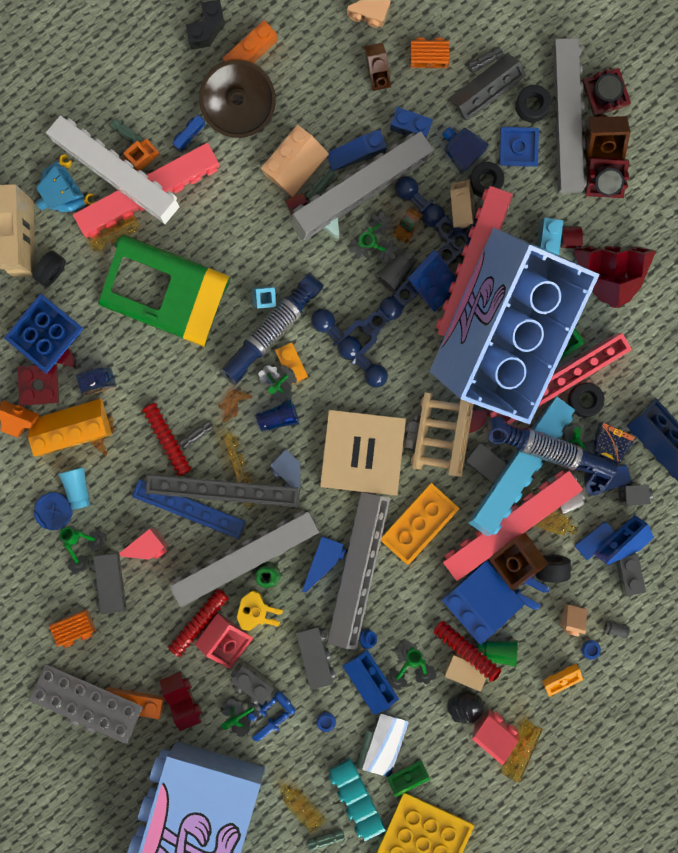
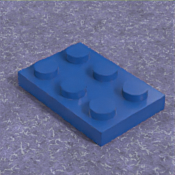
[408,250,457,312]

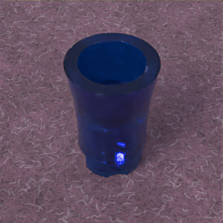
[256,399,300,432]

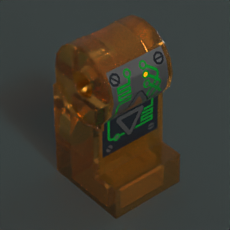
[393,206,423,244]

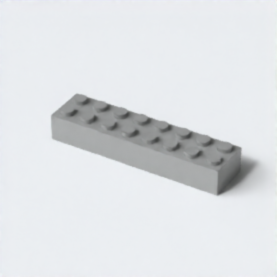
[290,131,434,242]
[170,510,320,608]

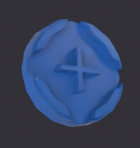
[34,492,73,530]

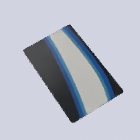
[362,714,409,777]

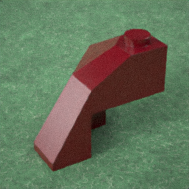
[574,246,655,308]

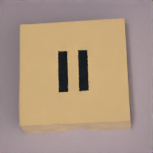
[0,184,36,277]
[320,410,406,496]

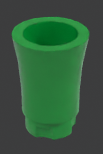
[255,562,281,588]
[478,640,518,667]

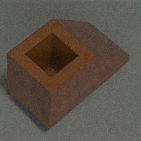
[364,43,391,91]

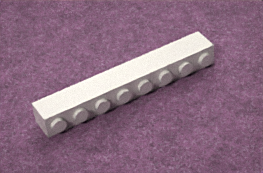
[46,115,179,224]

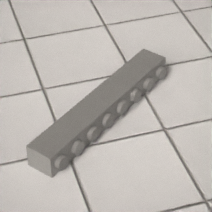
[553,38,587,194]
[327,492,390,650]

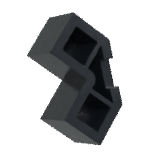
[186,0,225,50]

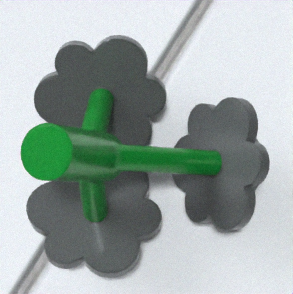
[258,364,297,403]
[564,423,595,454]
[221,698,261,737]

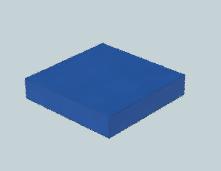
[499,127,539,167]

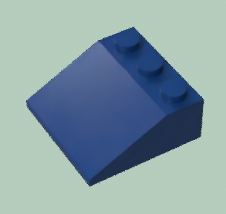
[4,293,84,374]
[442,560,525,645]

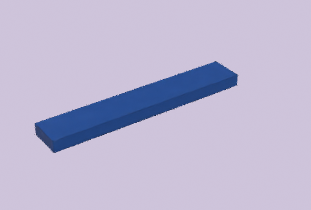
[132,479,246,539]

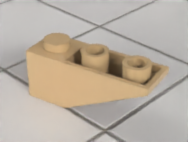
[450,179,475,228]

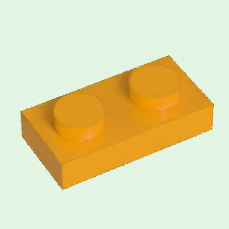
[275,342,308,385]
[542,664,583,697]

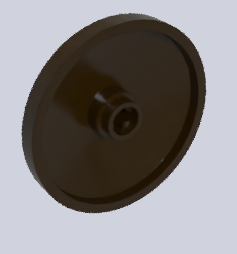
[199,59,276,138]

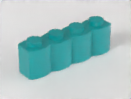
[328,758,386,841]

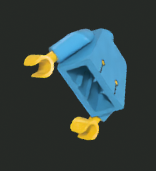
[36,154,97,212]

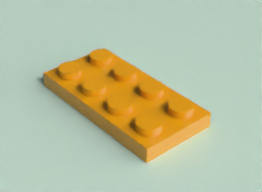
[381,483,460,565]

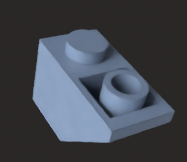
[270,449,301,490]

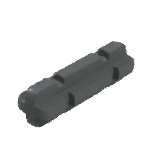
[468,47,504,73]
[179,420,214,449]

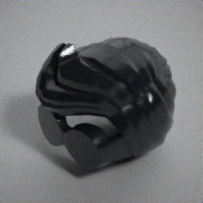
[447,690,484,724]

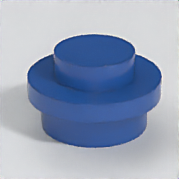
[359,630,377,649]
[581,640,601,660]
[317,712,336,732]

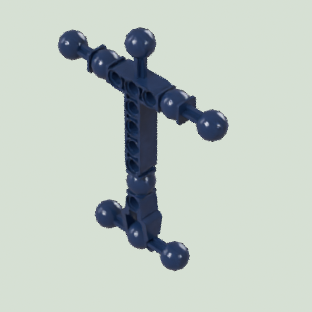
[311,176,483,388]

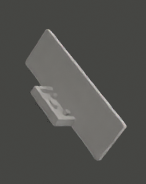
[30,665,143,744]

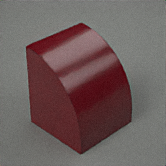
[285,193,307,218]
[561,226,583,249]
[56,348,76,368]
[469,410,487,433]

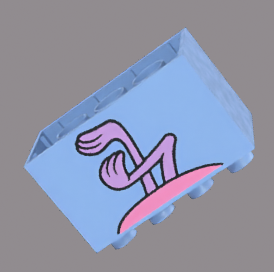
[429,227,600,424]
[127,741,265,853]

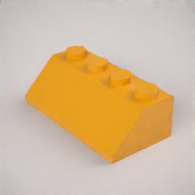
[28,398,112,457]

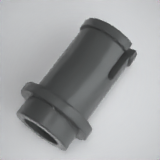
[604,620,630,639]

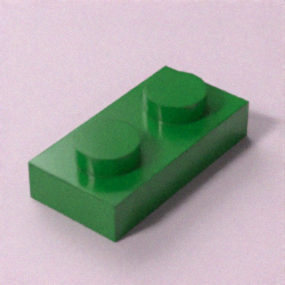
[387,760,431,797]

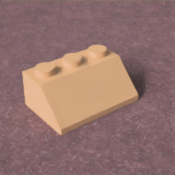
[261,125,329,197]

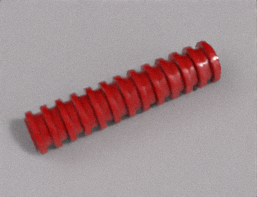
[142,403,192,476]
[168,588,229,657]
[434,621,502,682]

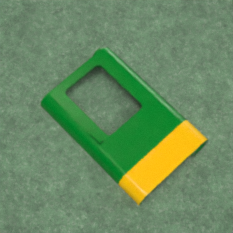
[99,234,231,347]

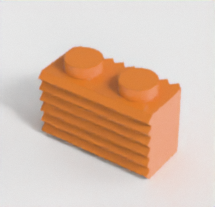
[410,37,449,68]
[49,609,96,648]

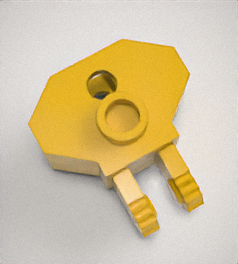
[237,590,283,631]

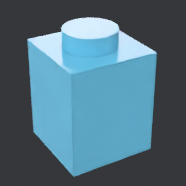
[251,286,276,308]

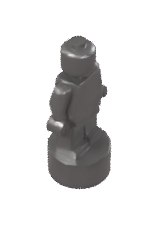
[403,414,420,451]

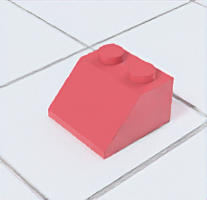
[119,528,169,560]
[195,613,253,669]
[472,709,519,765]

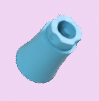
[58,467,90,510]

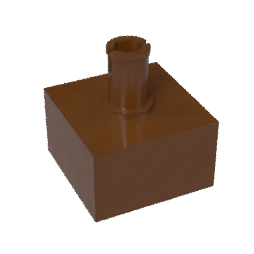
[584,114,631,162]
[489,533,549,591]

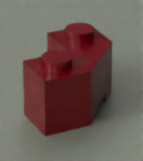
[159,672,202,731]

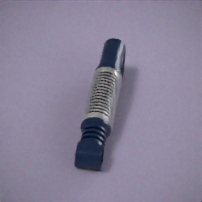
[220,273,324,386]
[487,417,617,496]

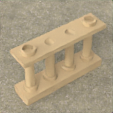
[411,392,474,477]

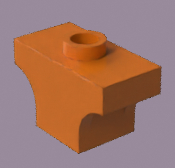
[122,138,160,172]
[0,400,39,438]

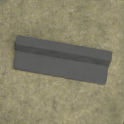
[449,54,526,121]

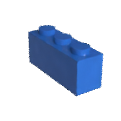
[343,650,399,715]

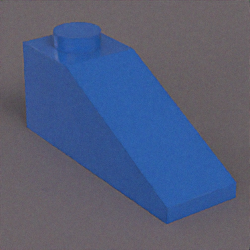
[328,130,387,171]
[594,515,654,565]
[302,536,346,593]

